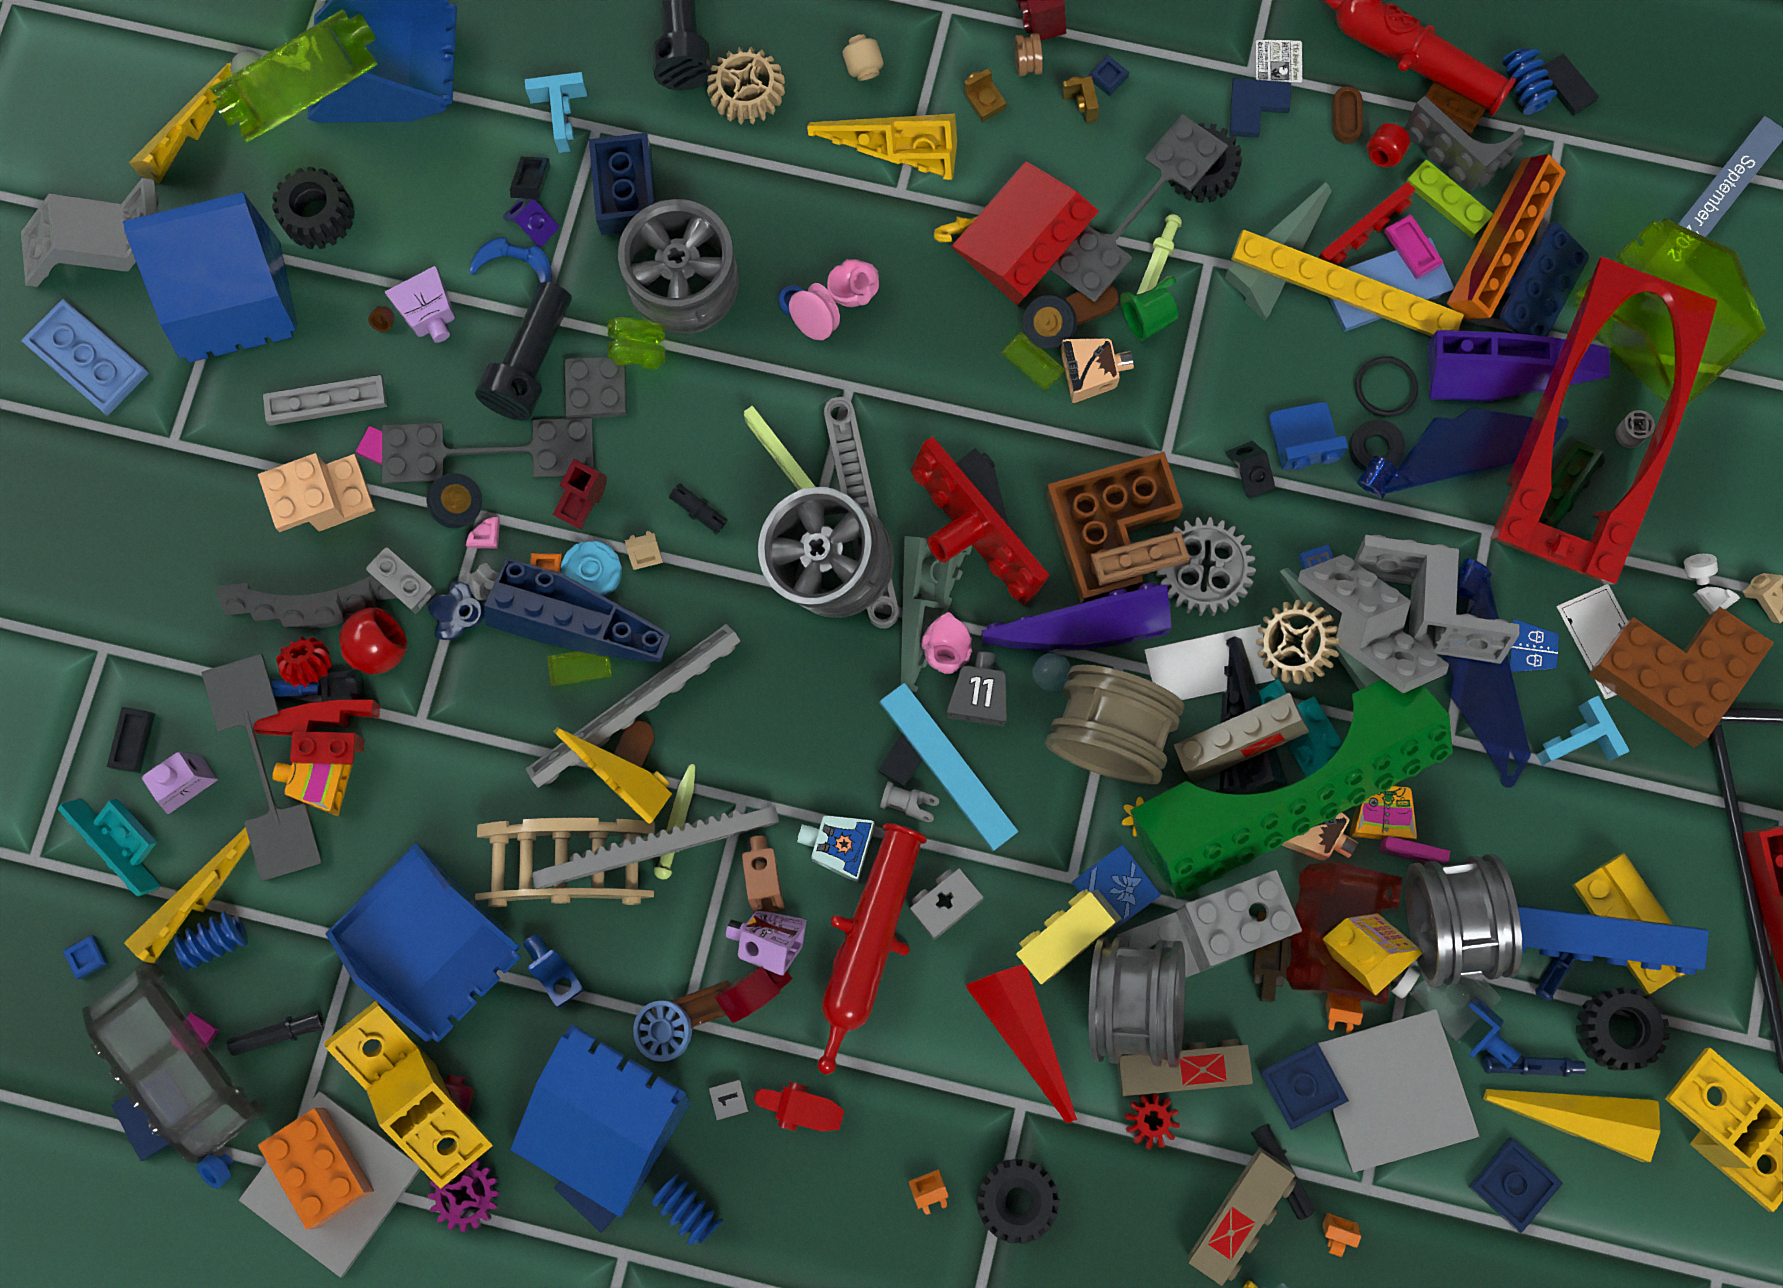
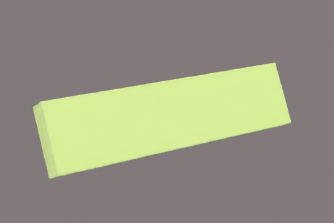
[744,406,815,491]

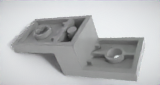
[1298,554,1449,693]

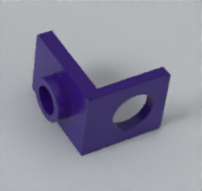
[503,198,559,247]

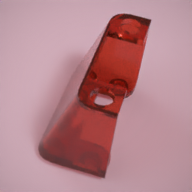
[1286,862,1403,1005]

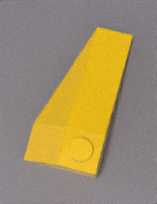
[553,727,672,824]

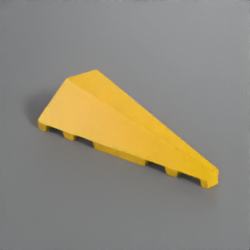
[129,62,234,184]
[807,114,957,180]
[124,827,250,963]
[1483,1089,1661,1163]

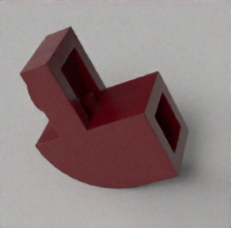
[553,459,607,530]
[714,966,792,1023]

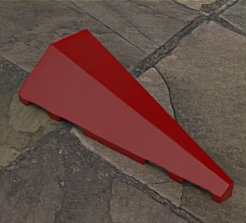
[966,964,1077,1123]

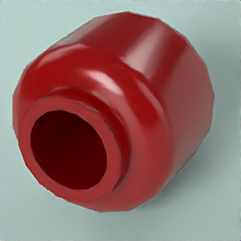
[1366,123,1411,167]

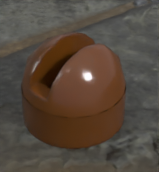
[368,306,394,332]

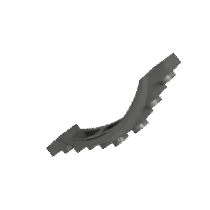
[216,574,397,629]

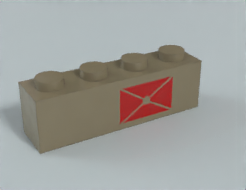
[1174,693,1309,783]
[1117,1039,1253,1096]
[1188,1147,1296,1286]

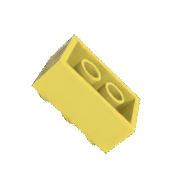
[1016,889,1122,984]

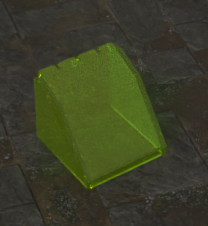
[1573,218,1767,406]

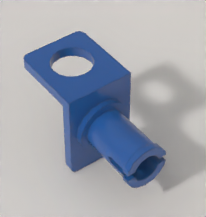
[523,934,583,1008]
[1468,996,1521,1069]

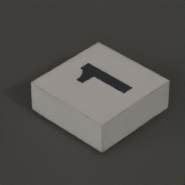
[709,1080,749,1120]

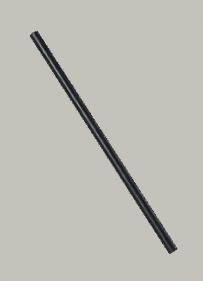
[1710,725,1783,1073]

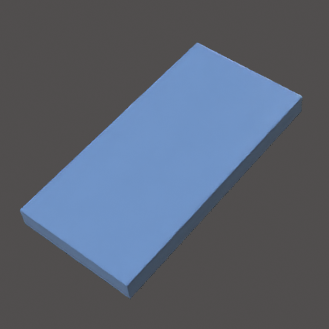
[1328,238,1454,332]
[21,299,149,416]

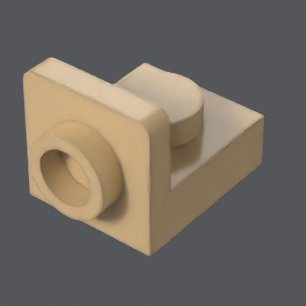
[1743,573,1783,623]

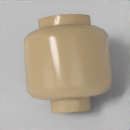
[842,34,884,81]

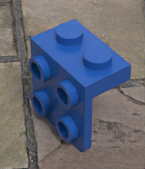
[1269,402,1348,470]

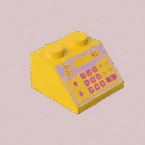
[1323,914,1423,996]

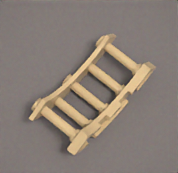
[475,818,655,907]

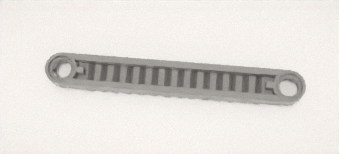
[824,397,898,629]
[531,807,780,889]

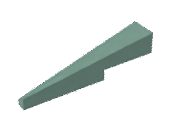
[1225,182,1332,321]
[901,536,972,692]
[1278,568,1382,690]

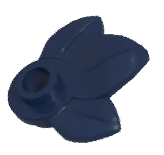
[427,582,484,640]

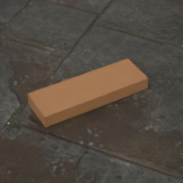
[1091,531,1190,586]

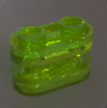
[607,317,666,370]

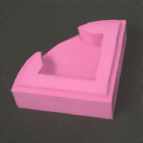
[466,517,500,549]

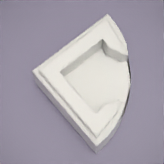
[1693,587,1740,614]

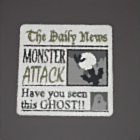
[1256,40,1302,83]

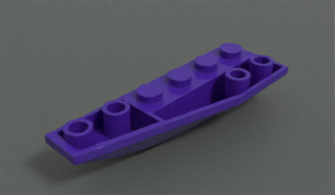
[1428,330,1610,402]
[981,582,1171,651]

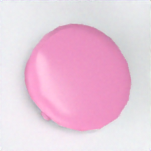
[789,283,840,340]

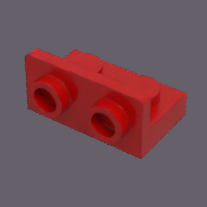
[290,731,365,765]

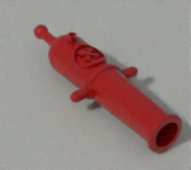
[1322,0,1516,117]
[817,823,927,1075]

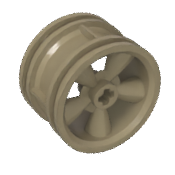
[1045,665,1185,785]

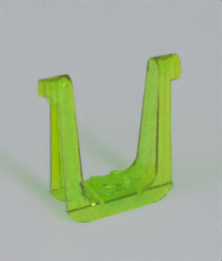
[210,9,377,143]

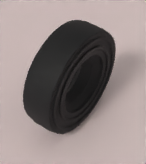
[1349,419,1405,474]

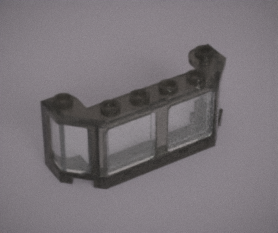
[82,961,266,1163]

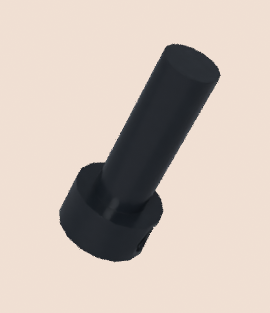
[652,0,711,91]
[475,282,572,421]

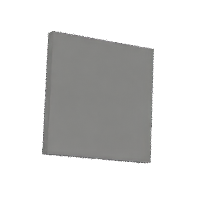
[1318,1009,1480,1173]
[239,1091,421,1278]

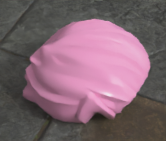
[827,259,879,308]
[921,612,972,674]

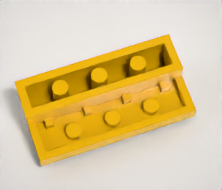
[1572,852,1685,995]

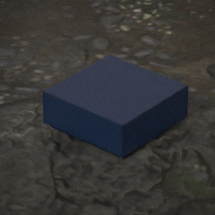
[1088,55,1129,96]

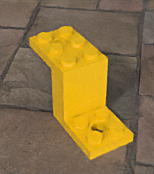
[324,1001,493,1189]
[1665,1048,1783,1212]

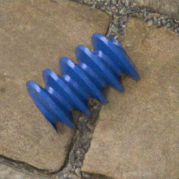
[1502,48,1558,115]
[173,911,248,972]
[651,1173,724,1246]

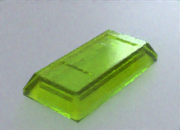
[1001,332,1065,391]
[547,651,612,686]

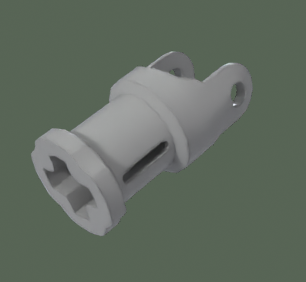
[880,781,939,822]

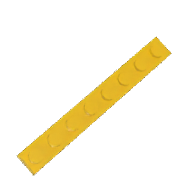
[1231,230,1464,337]

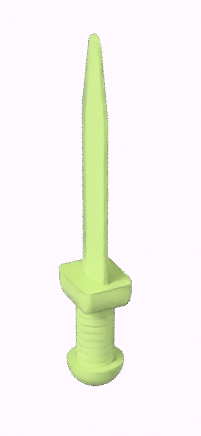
[1137,214,1182,294]
[654,764,695,879]

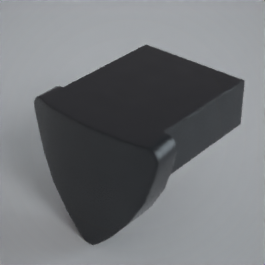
[321,668,364,702]

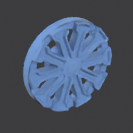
[633,1000,692,1062]

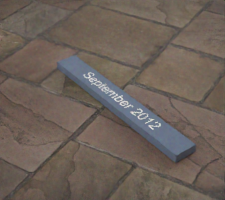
[1636,116,1783,305]

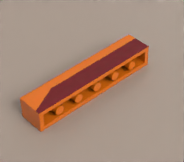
[1447,154,1566,320]

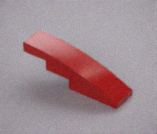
[245,700,381,736]

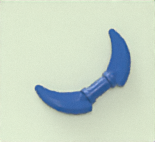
[470,237,552,282]

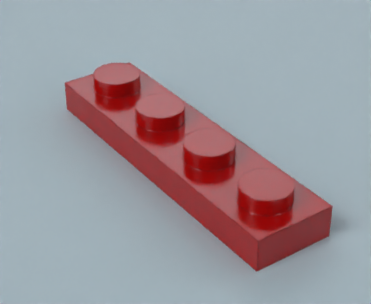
[1318,181,1416,266]

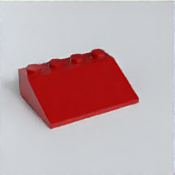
[951,161,1099,306]

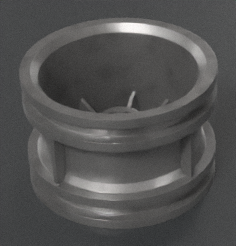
[618,199,739,335]
[758,487,894,618]
[1405,853,1522,987]
[1089,936,1185,1068]

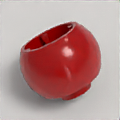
[339,607,408,674]

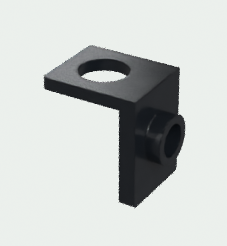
[1226,441,1275,499]

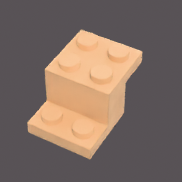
[258,453,376,532]

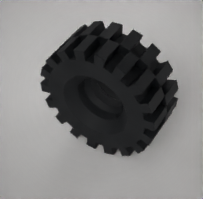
[1168,123,1242,203]
[977,1159,1060,1244]

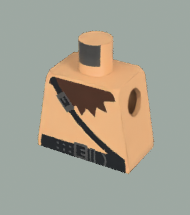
[1061,338,1134,403]
[1282,812,1358,861]

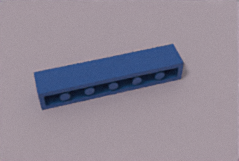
[1517,905,1709,975]

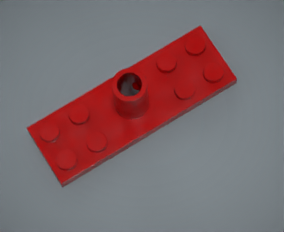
[910,436,1050,607]

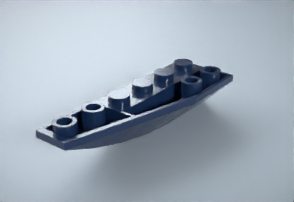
[484,558,671,662]

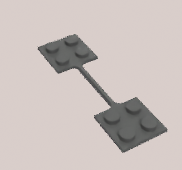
[1050,114,1228,303]
[382,418,594,483]
[201,654,322,881]

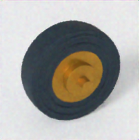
[1023,295,1077,349]
[426,473,482,528]

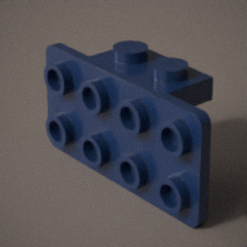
[1499,222,1589,337]

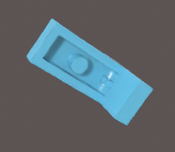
[524,72,588,153]
[1536,695,1630,766]

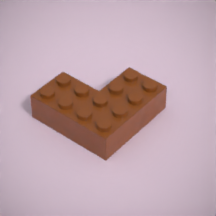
[1045,452,1183,604]
[1588,607,1774,748]

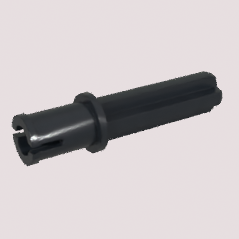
[227,1010,325,1056]
[1251,1123,1314,1220]

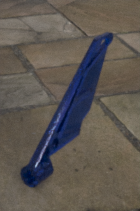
[1357,408,1569,498]
[1442,558,1531,788]

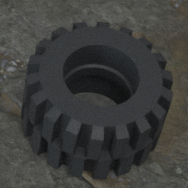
[272,167,355,249]
[1576,987,1670,1071]

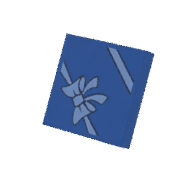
[1071,844,1161,934]

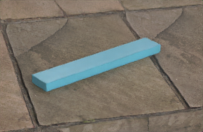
[879,683,1019,851]

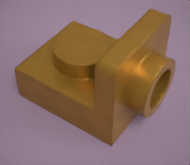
[964,68,1007,122]
[1062,76,1099,123]

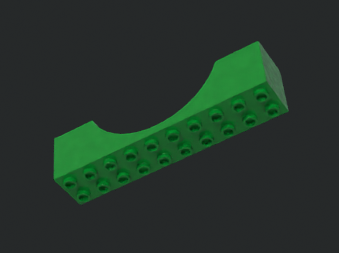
[1130,679,1453,899]

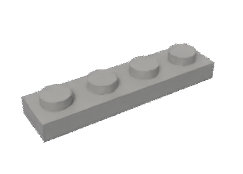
[263,375,387,426]

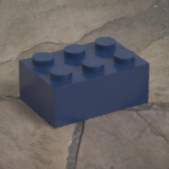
[589,133,657,235]

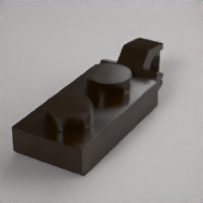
[1252,911,1289,1002]

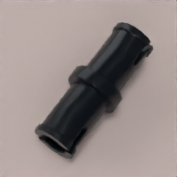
[669,483,728,535]

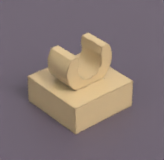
[625,531,663,570]

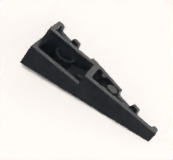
[1216,636,1288,795]

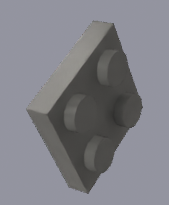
[565,356,627,419]

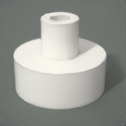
[1684,554,1718,585]
[1390,965,1420,999]

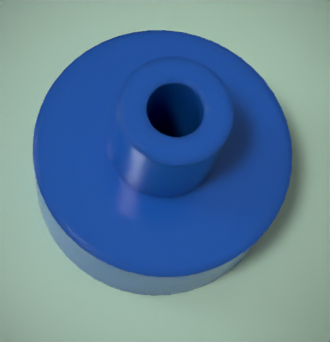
[197,1154,233,1189]

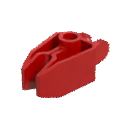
[753,1081,844,1132]

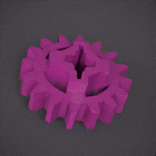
[428,1160,501,1232]

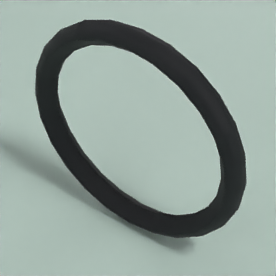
[1355,357,1418,417]

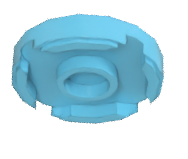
[561,541,622,598]

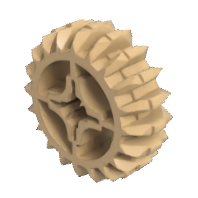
[707,47,785,125]
[1256,600,1340,684]

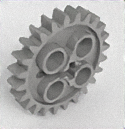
[1156,517,1256,616]

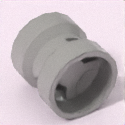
[1615,410,1655,448]

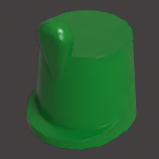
[1120,276,1178,341]

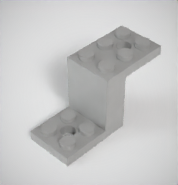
[21,178,159,287]
[1354,535,1520,664]
[1116,870,1302,978]

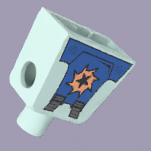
[797,816,875,883]

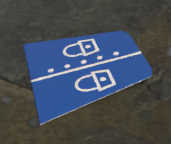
[1510,619,1559,672]

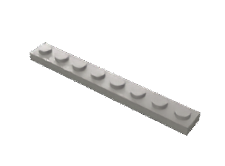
[526,624,740,788]

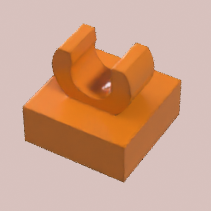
[1325,993,1363,1034]
[908,1169,949,1215]
[1323,1213,1361,1257]

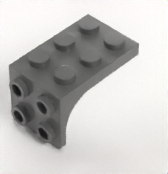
[1404,96,1526,193]

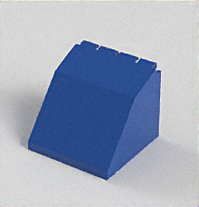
[307,0,457,122]
[123,192,298,363]
[325,842,521,1043]
[510,1024,691,1218]

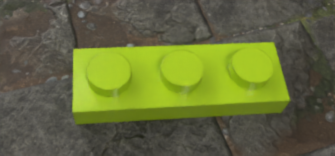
[1406,159,1493,239]

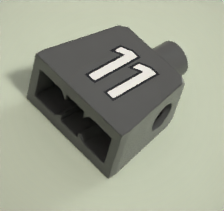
[947,651,1007,727]

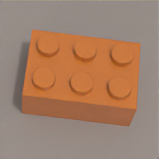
[258,1108,374,1230]

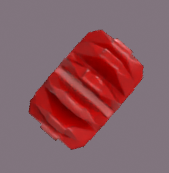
[276,636,332,688]
[1124,1093,1180,1149]

